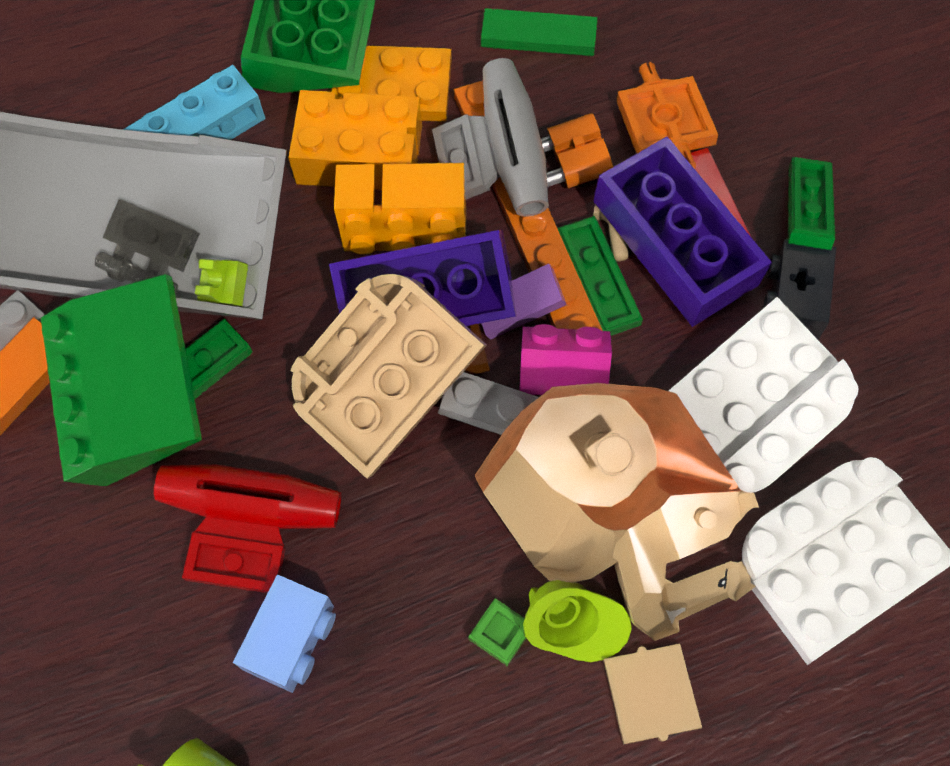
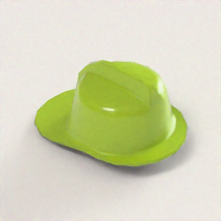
[523,580,632,662]

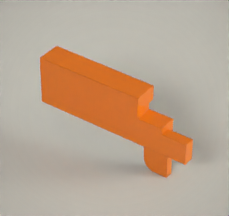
[0,317,50,435]

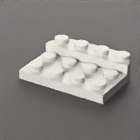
[669,297,858,493]
[742,457,950,665]

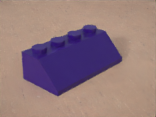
[329,230,516,326]

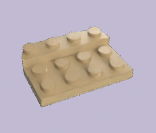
[290,274,487,479]

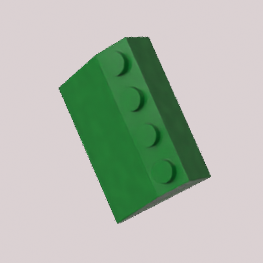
[241,0,376,93]
[41,274,202,486]

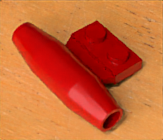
[154,464,342,593]

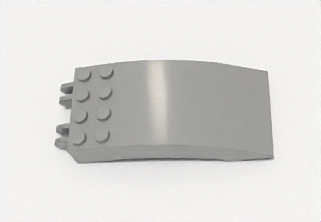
[0,112,287,320]

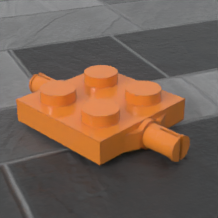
[617,62,718,169]

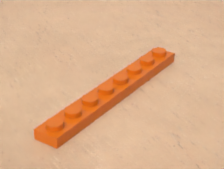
[454,80,603,331]

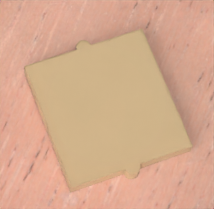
[603,644,702,745]

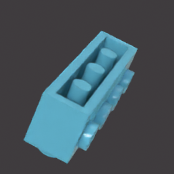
[123,65,265,140]

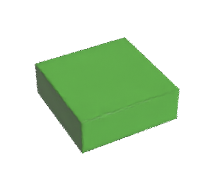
[468,598,526,667]

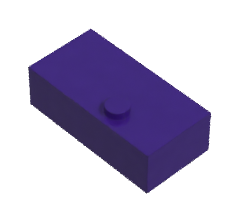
[593,136,772,327]

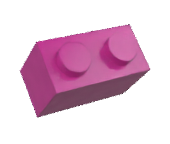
[519,324,612,395]

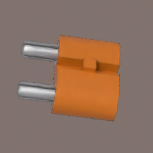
[541,113,613,189]

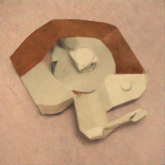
[475,383,759,641]

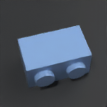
[233,574,336,693]

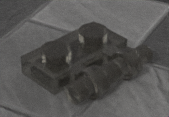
[95,199,200,295]

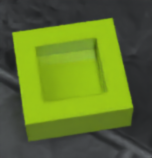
[195,259,248,307]

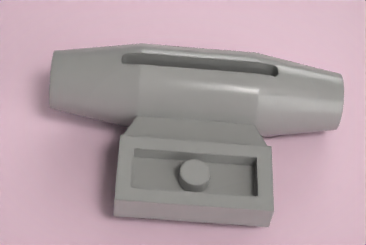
[432,58,549,217]

